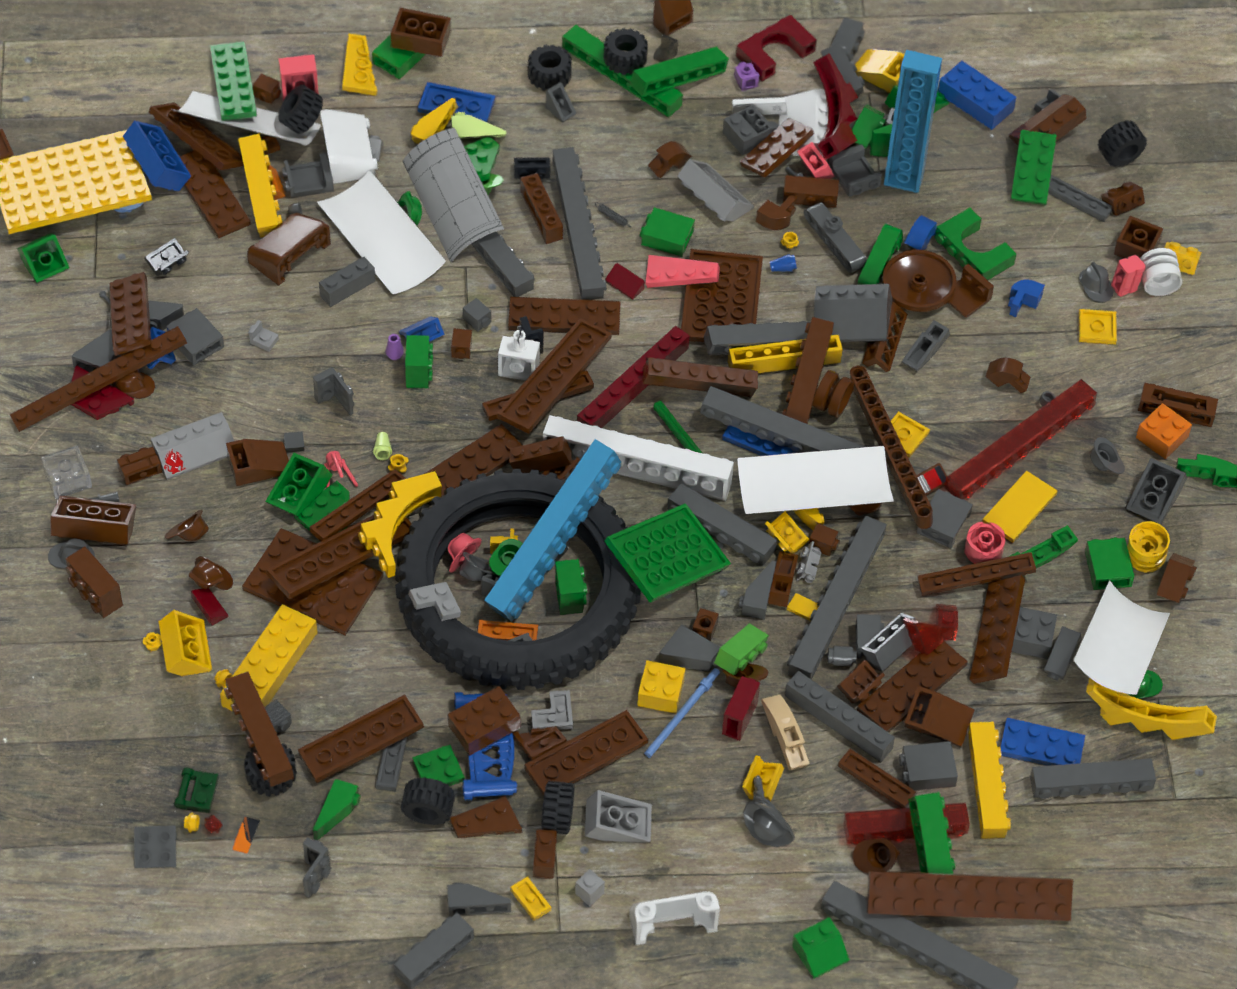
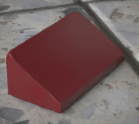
[605,263,645,300]
[191,588,229,626]

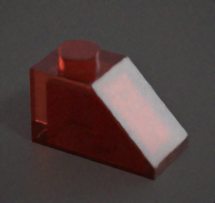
[936,604,958,640]
[903,617,944,655]

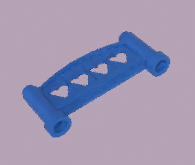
[454,692,517,800]

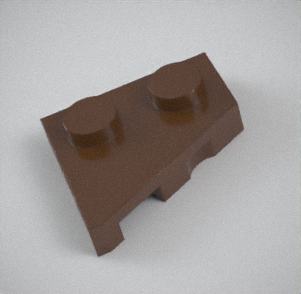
[512,726,567,761]

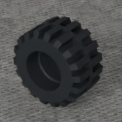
[603,28,648,75]
[528,44,572,91]
[278,85,323,134]
[1098,120,1147,167]
[244,743,297,796]
[400,778,456,825]
[541,781,575,835]

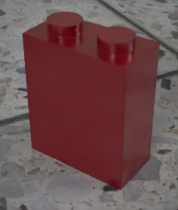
[722,676,760,741]

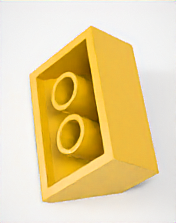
[158,610,212,676]

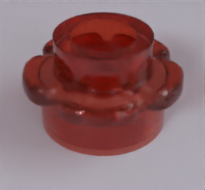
[204,814,223,833]

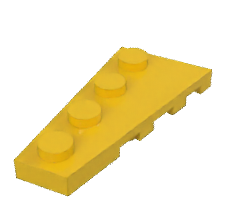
[342,33,377,96]

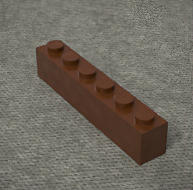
[782,317,834,424]
[643,357,758,397]
[224,671,294,787]

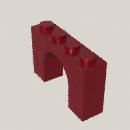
[736,14,817,82]

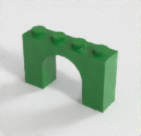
[935,207,1017,280]

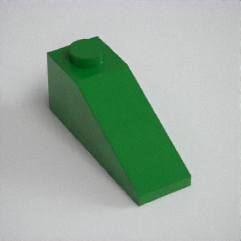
[313,779,361,840]

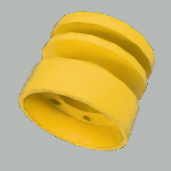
[1127,521,1170,573]

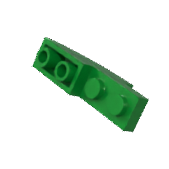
[1175,454,1237,488]

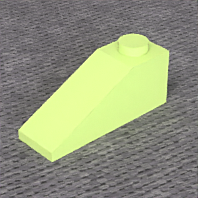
[451,112,506,139]

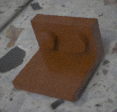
[947,264,994,318]

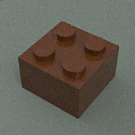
[1114,216,1164,259]

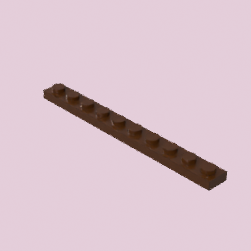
[10,326,187,432]

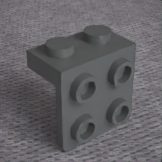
[303,837,331,898]

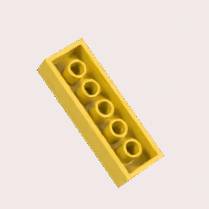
[220,604,318,711]

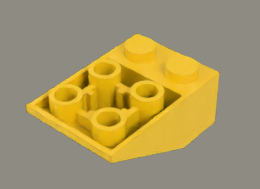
[855,49,905,93]

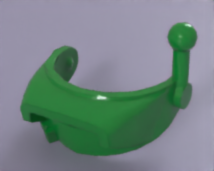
[397,191,422,226]

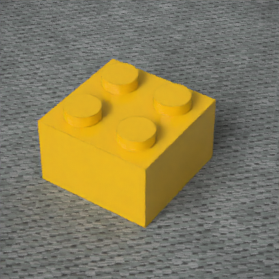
[637,660,685,714]

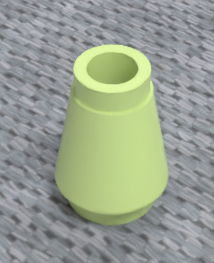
[373,432,392,460]

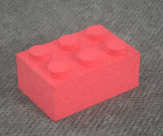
[279,55,318,101]

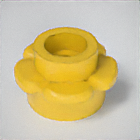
[781,232,799,249]
[143,632,162,651]
[215,669,233,688]
[184,812,200,833]

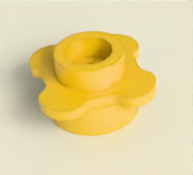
[388,454,409,473]

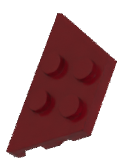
[71,366,135,420]

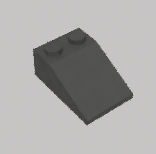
[1126,458,1187,525]

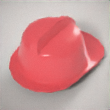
[448,533,482,573]

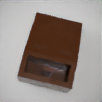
[653,0,693,37]
[226,439,289,486]
[904,686,975,747]

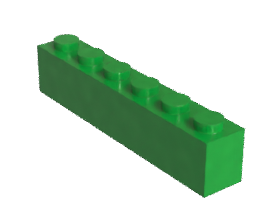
[630,46,729,97]

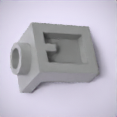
[248,320,279,352]

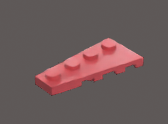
[646,255,720,288]

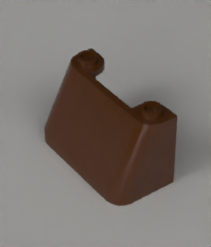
[247,213,331,286]

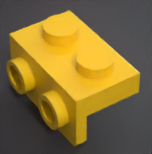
[1164,242,1202,275]
[765,511,809,554]
[743,756,784,801]

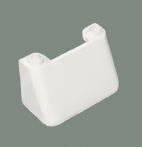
[320,109,378,184]
[630,892,720,945]

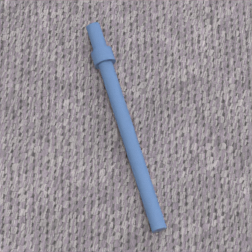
[644,668,720,758]

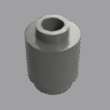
[828,646,856,666]

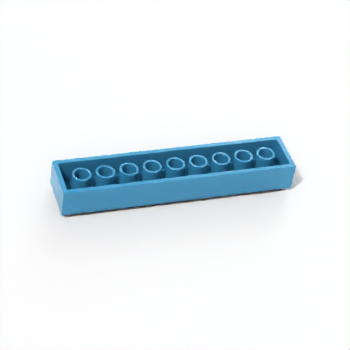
[884,50,942,193]
[484,439,621,622]

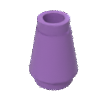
[385,334,404,360]

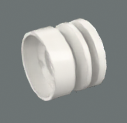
[1140,248,1182,296]

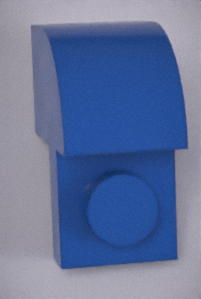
[905,215,937,250]
[1008,280,1045,317]

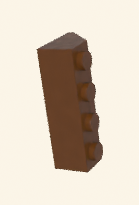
[1009,94,1087,146]
[51,496,136,545]

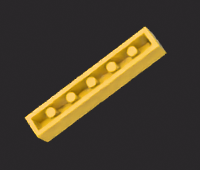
[238,134,283,238]
[728,335,843,373]
[968,722,1011,839]

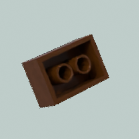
[391,7,451,57]
[65,546,123,618]
[447,686,521,756]

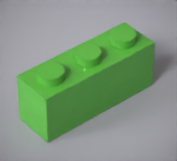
[714,623,769,675]

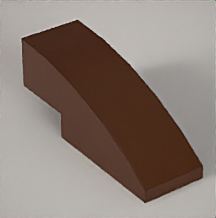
[768,551,799,607]

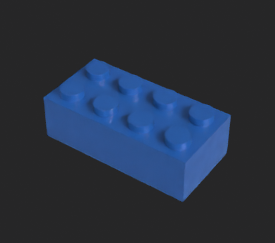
[938,60,1016,130]
[123,121,191,191]

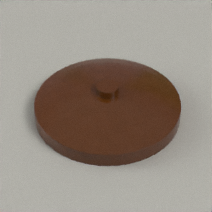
[882,250,956,312]

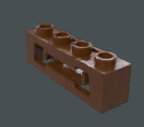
[520,173,563,244]
[1138,382,1218,427]

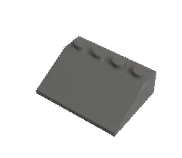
[814,284,892,342]

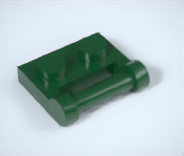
[174,768,219,813]

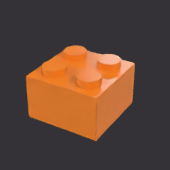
[1136,403,1192,460]

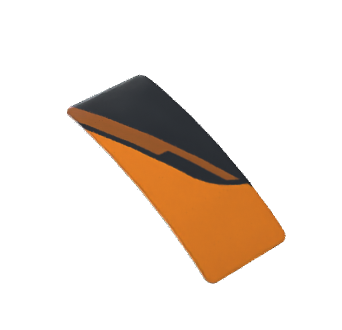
[233,817,260,853]

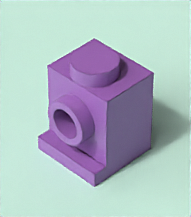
[734,62,759,91]

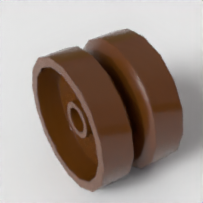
[813,370,855,418]

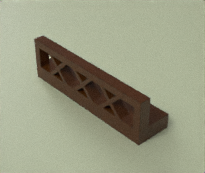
[862,301,908,372]

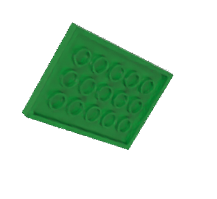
[604,503,731,603]

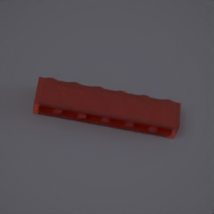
[843,803,970,845]

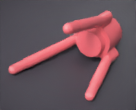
[324,451,358,488]

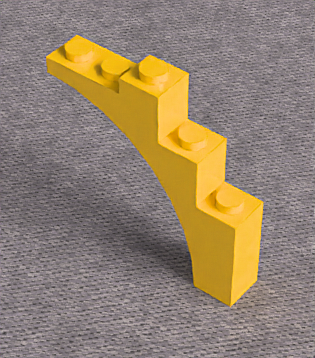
[358,471,442,578]
[1086,677,1217,740]

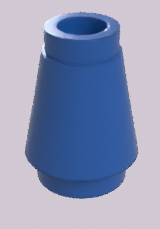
[770,254,797,272]

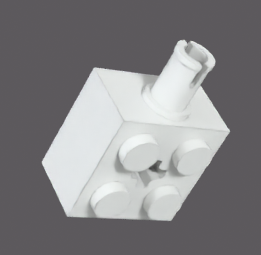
[498,330,540,381]

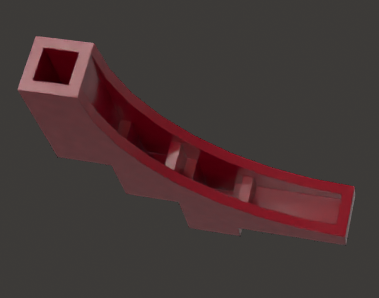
[813,53,858,160]

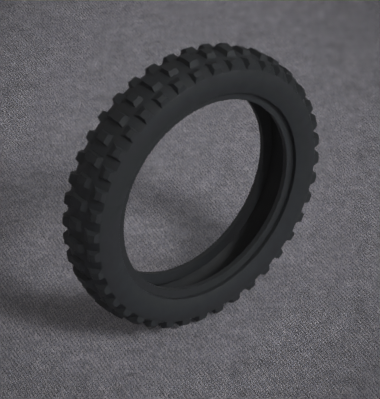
[395,469,641,690]

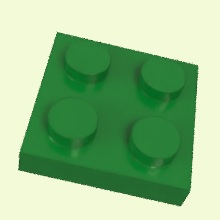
[412,745,465,786]

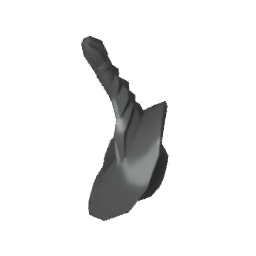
[743,775,795,847]

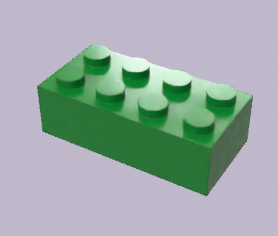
[908,792,956,874]

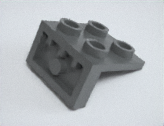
[313,367,354,415]

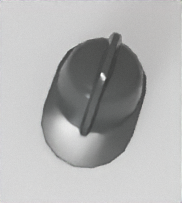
[1079,262,1114,303]
[1090,437,1125,474]
[48,539,95,568]
[459,552,498,581]

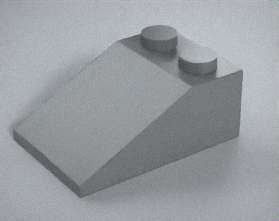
[585,790,652,843]

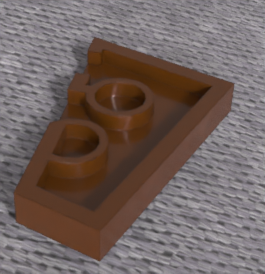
[450,796,522,838]

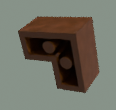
[1157,553,1197,603]

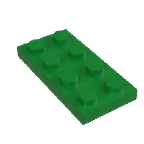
[1011,130,1057,205]

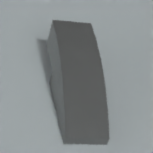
[902,320,950,371]

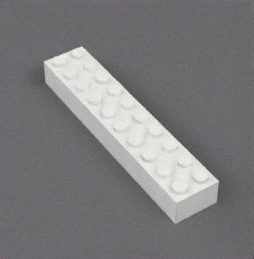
[543,415,734,501]

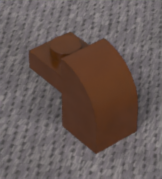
[648,141,691,178]
[756,196,796,230]
[985,358,1031,393]

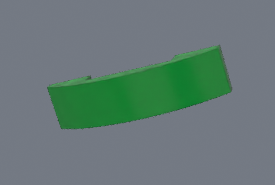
[1008,525,1078,568]

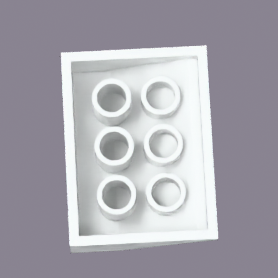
[779,89,828,156]

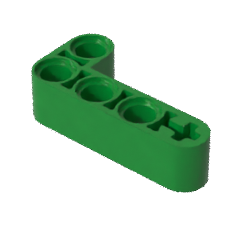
[857,223,903,285]

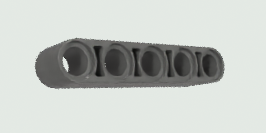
[804,202,867,274]

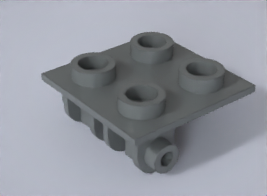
[134,826,177,868]

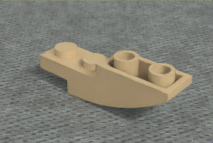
[761,694,810,771]

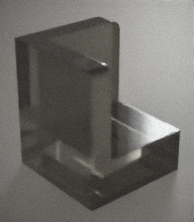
[653,34,678,62]

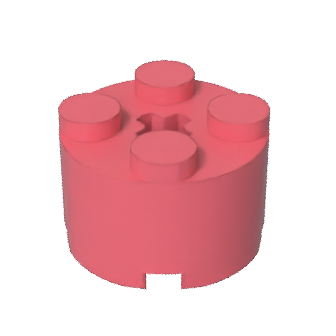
[964,522,1005,564]

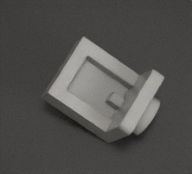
[369,135,384,162]

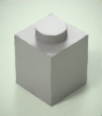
[575,869,605,906]

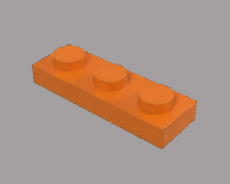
[478,620,538,641]

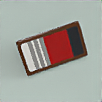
[917,463,950,496]

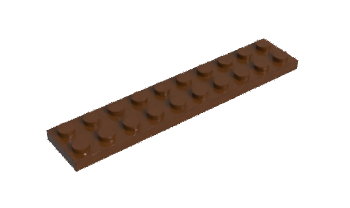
[866,871,1073,921]

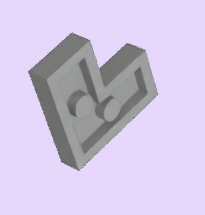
[409,582,461,621]
[531,690,573,730]

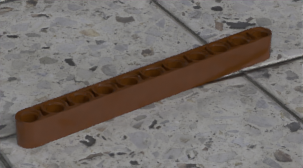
[850,365,933,529]

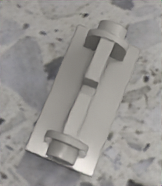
[796,541,821,583]

